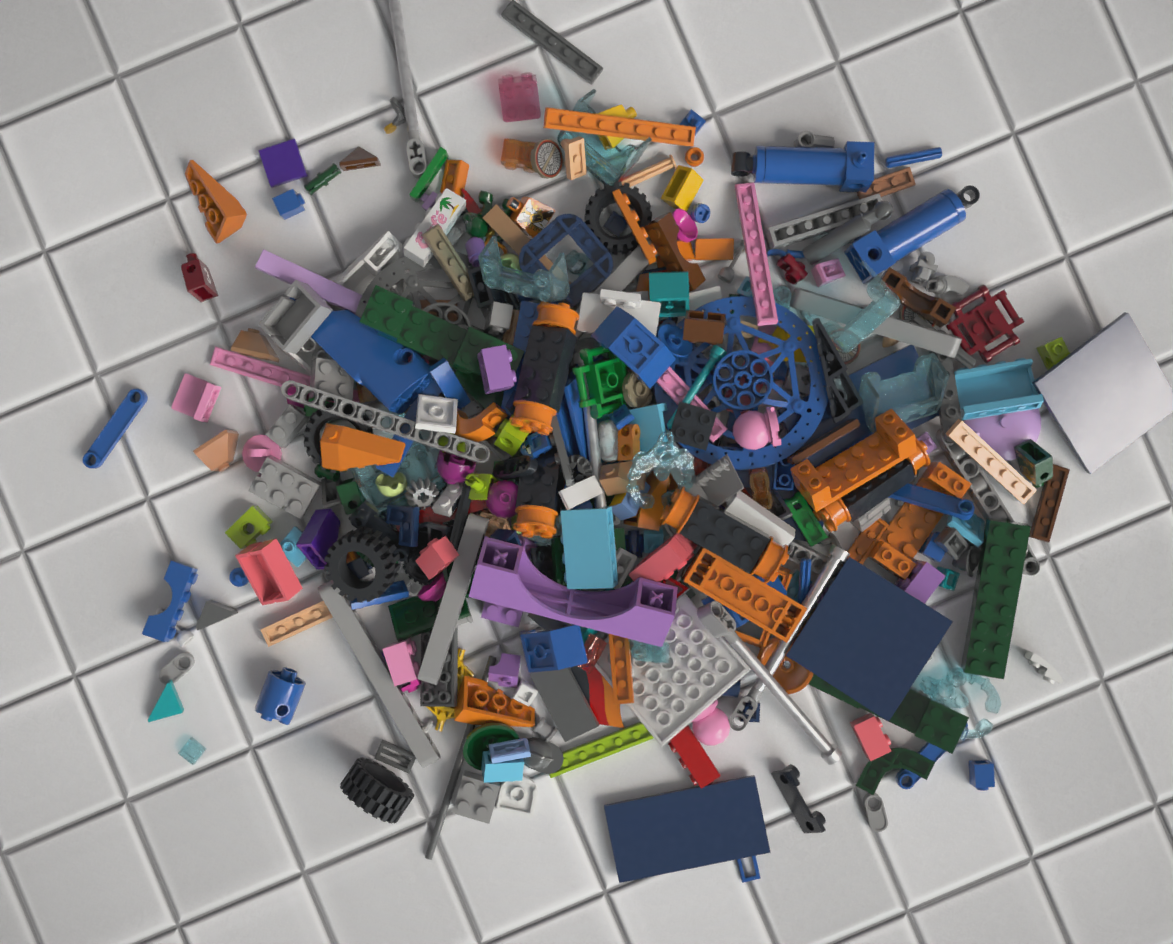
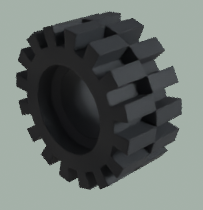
[403,549,438,585]

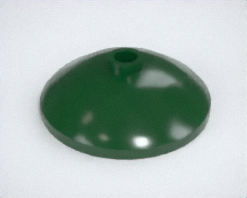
[463,723,521,771]

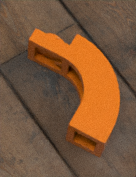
[453,402,508,442]

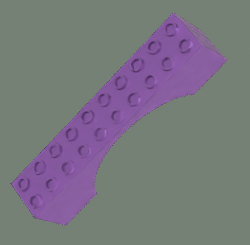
[469,536,678,647]

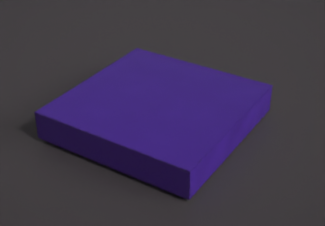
[258,138,308,188]

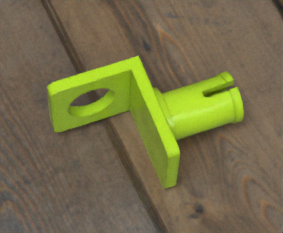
[465,474,499,500]

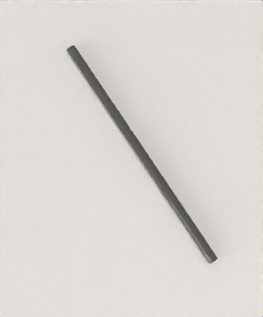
[425,656,496,860]

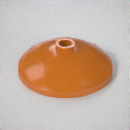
[757,637,814,694]

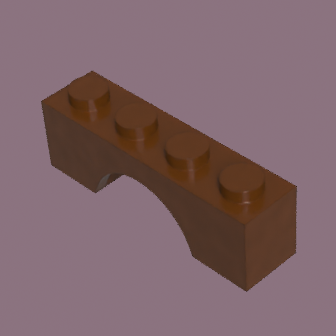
[644,212,706,292]
[875,267,956,328]

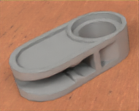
[159,652,195,685]
[863,793,888,832]

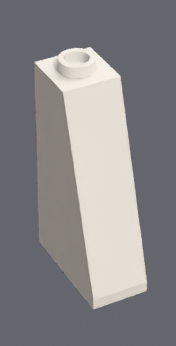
[725,491,795,546]

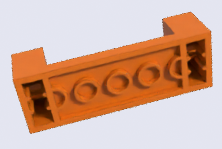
[791,408,917,512]
[868,462,971,580]
[682,546,807,643]

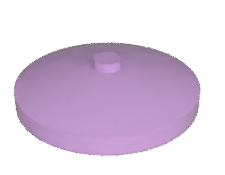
[963,409,1041,461]

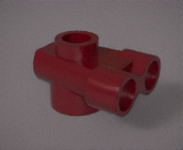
[776,253,808,285]

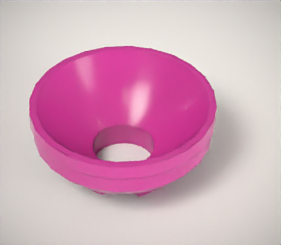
[671,209,698,242]
[417,572,447,602]

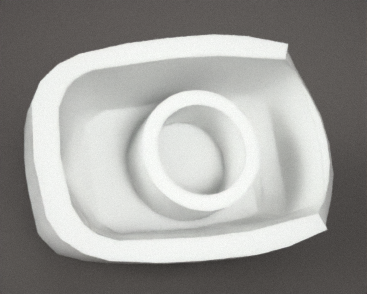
[598,420,618,463]

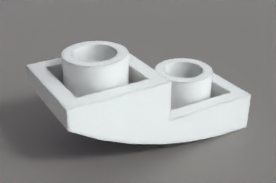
[558,475,603,510]
[1024,651,1063,684]

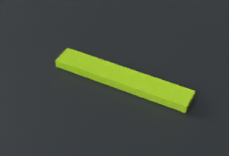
[549,722,654,778]

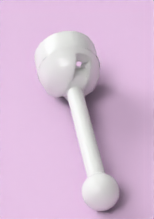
[156,608,195,647]

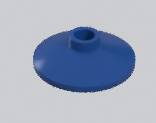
[657,324,693,357]

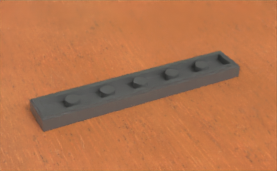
[501,0,603,85]

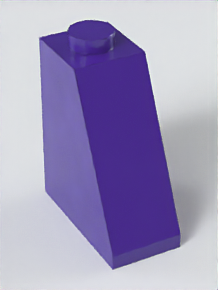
[296,508,340,570]

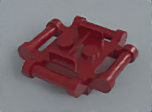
[946,284,1025,363]

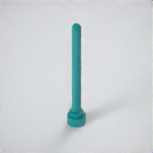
[667,345,727,429]

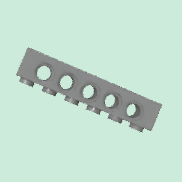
[765,193,882,249]

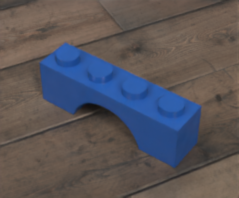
[142,561,198,642]

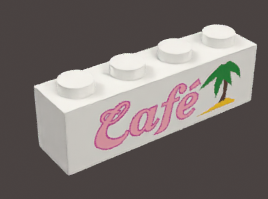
[403,188,466,267]

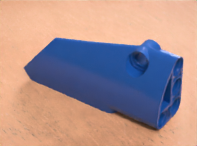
[311,310,433,414]

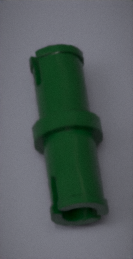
[304,163,342,196]

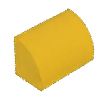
[661,165,704,212]

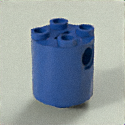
[255,667,306,725]

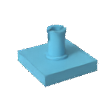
[947,509,985,547]

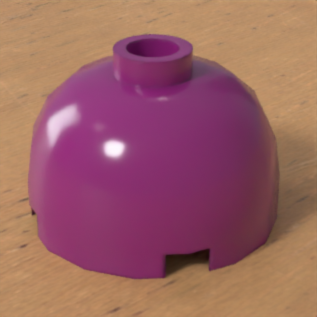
[436,450,476,484]
[485,480,518,519]

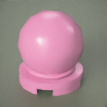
[733,406,781,450]
[690,700,730,746]

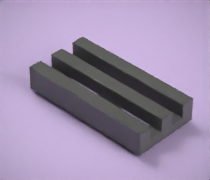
[374,740,416,774]

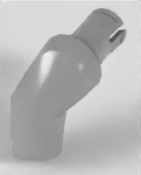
[926,276,969,296]

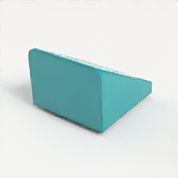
[936,566,960,591]

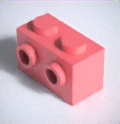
[416,536,459,580]
[850,713,891,761]

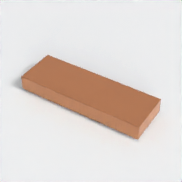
[857,167,916,199]

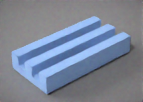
[489,738,531,764]

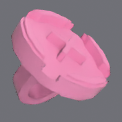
[242,434,282,472]

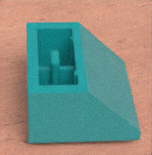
[649,271,689,317]

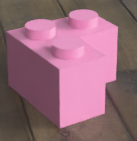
[382,638,420,686]

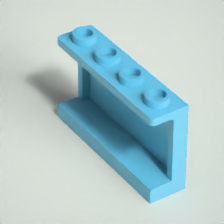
[954,358,1044,421]
[596,403,675,465]
[559,506,618,589]

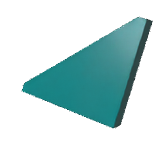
[148,679,184,722]

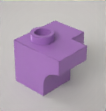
[489,653,521,688]

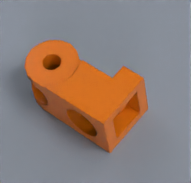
[618,424,643,461]

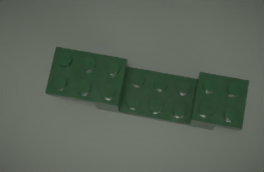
[359,285,524,377]
[808,674,969,754]

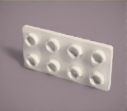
[577,289,661,336]

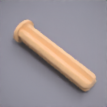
[621,155,677,187]

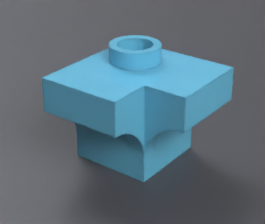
[280,526,307,567]

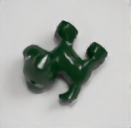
[462,191,513,243]

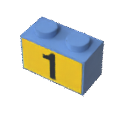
[609,482,651,521]

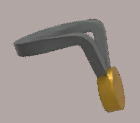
[384,97,406,134]

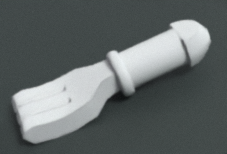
[448,226,465,246]

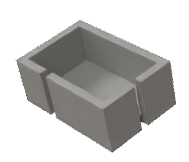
[259,280,333,354]
[248,455,322,519]

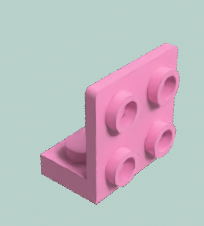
[171,374,221,423]

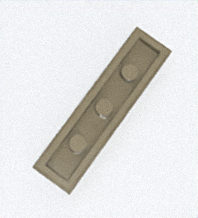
[421,224,474,301]

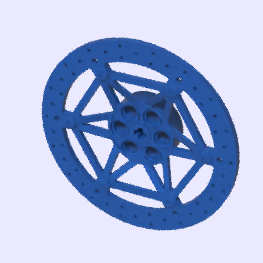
[654,296,828,470]

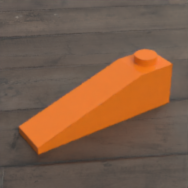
[185,160,247,243]
[320,423,406,471]
[454,676,535,727]

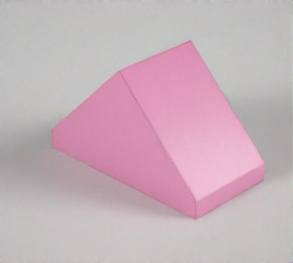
[811,259,846,287]

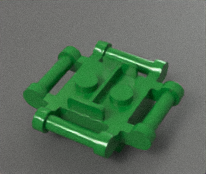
[572,346,628,419]

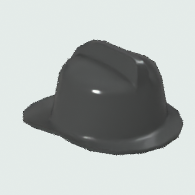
[952,544,982,577]
[523,737,564,774]

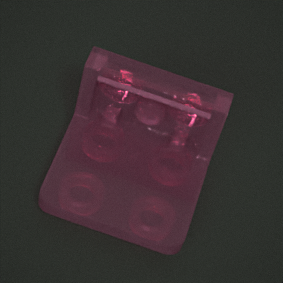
[498,72,541,122]

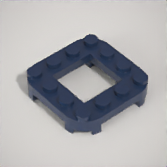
[519,214,613,308]

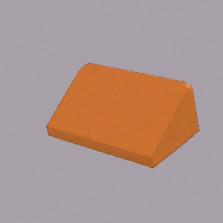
[440,160,469,198]
[695,238,734,260]

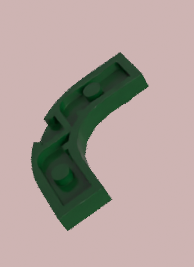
[856,748,935,795]

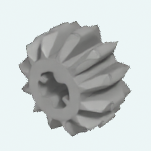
[405,477,439,511]

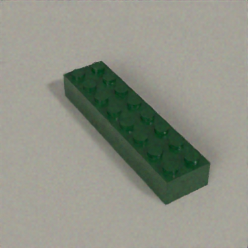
[961,518,1031,679]

